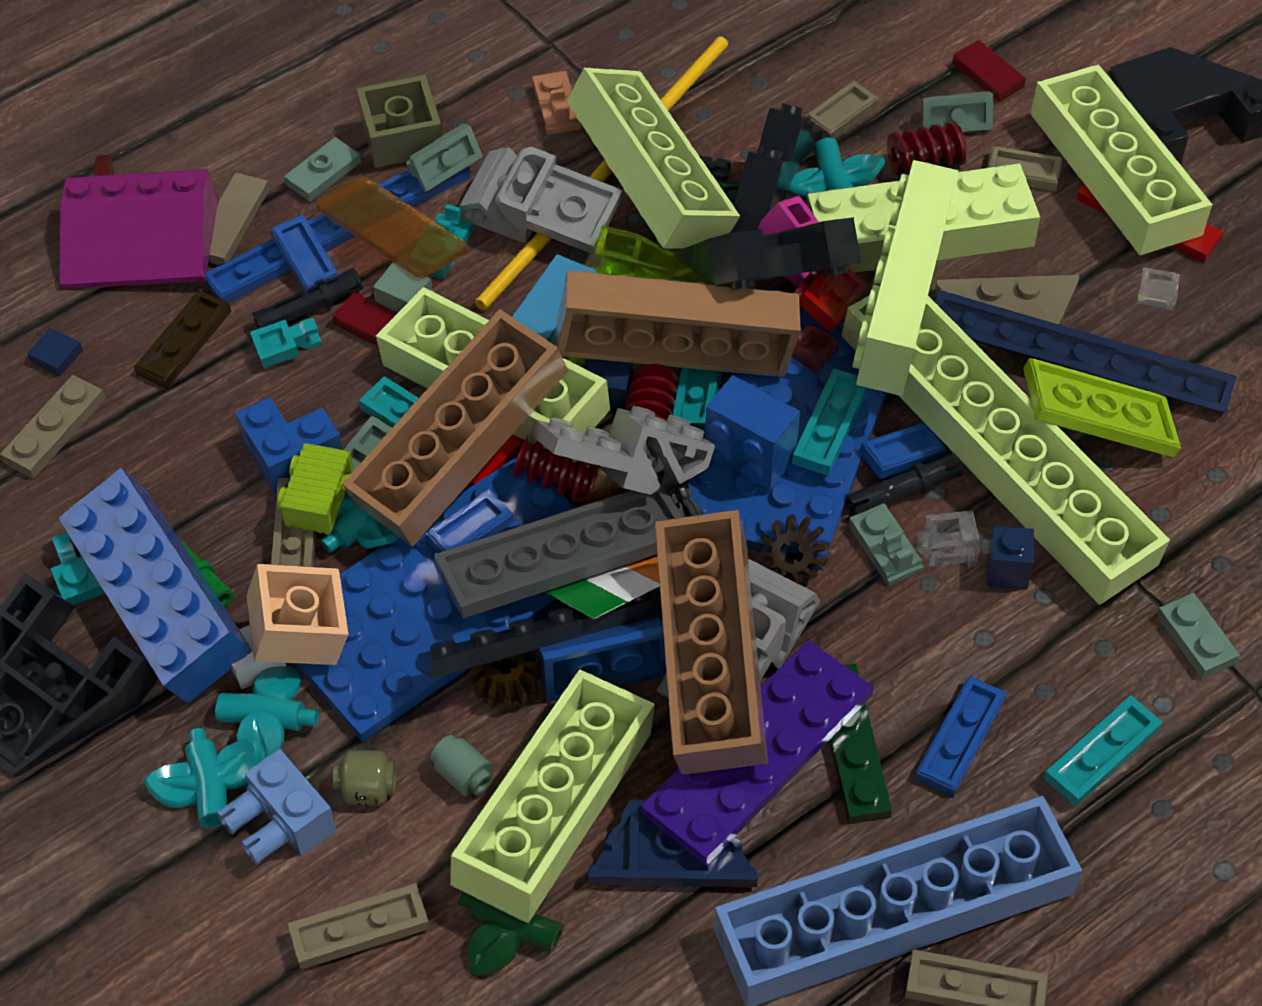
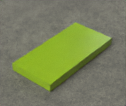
[1023,358,1181,458]

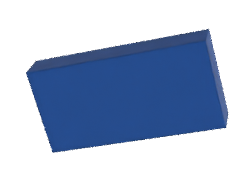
[270,214,339,291]
[859,422,946,479]
[425,490,514,553]

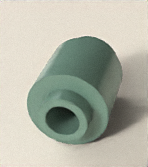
[430,735,493,797]

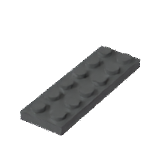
[434,481,683,619]

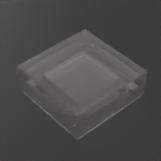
[1137,267,1181,310]

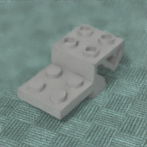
[459,147,623,254]
[531,406,715,495]
[656,559,820,699]

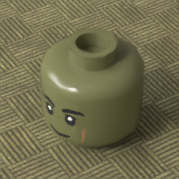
[333,750,397,806]

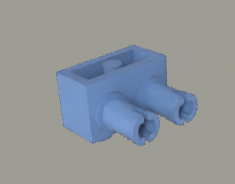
[216,749,336,865]

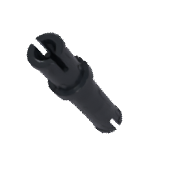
[252,268,363,329]
[845,453,963,516]

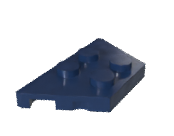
[588,799,758,887]

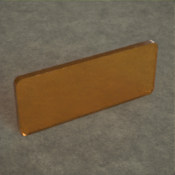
[316,176,467,278]

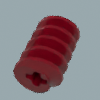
[887,121,966,175]
[625,364,679,421]
[512,435,601,503]

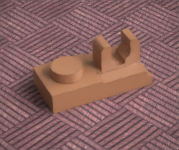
[532,71,581,135]

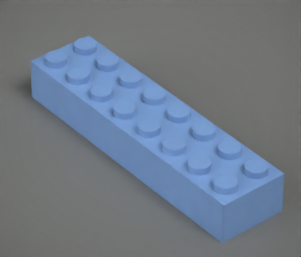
[714,796,1082,1006]

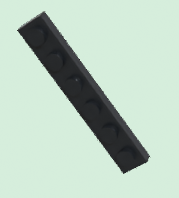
[418,591,662,678]

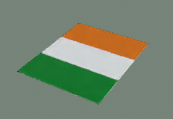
[545,554,660,619]

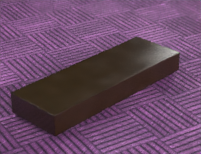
[134,290,231,389]

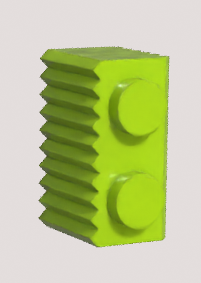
[277,443,354,535]

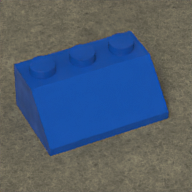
[535,615,667,703]

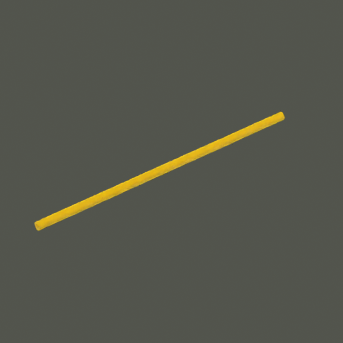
[475,36,728,311]

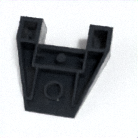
[1110,47,1262,165]
[675,217,861,290]
[0,573,159,778]

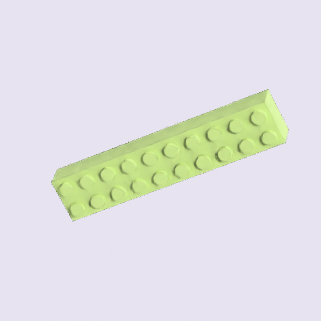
[842,295,1170,605]

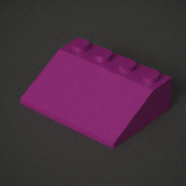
[60,169,219,289]

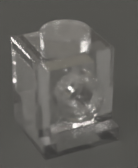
[916,511,980,567]

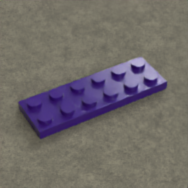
[641,640,874,866]

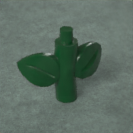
[458,891,564,977]

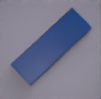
[915,676,1007,798]

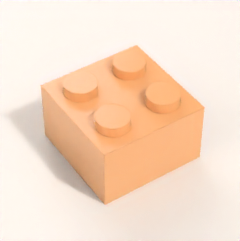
[247,564,348,665]

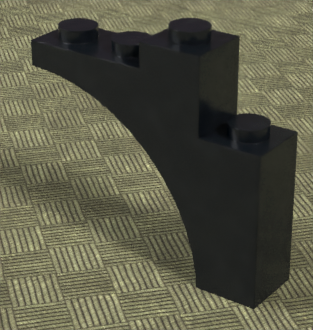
[730,102,823,233]

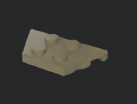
[935,275,1079,346]

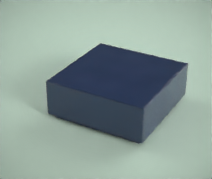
[27,328,83,376]

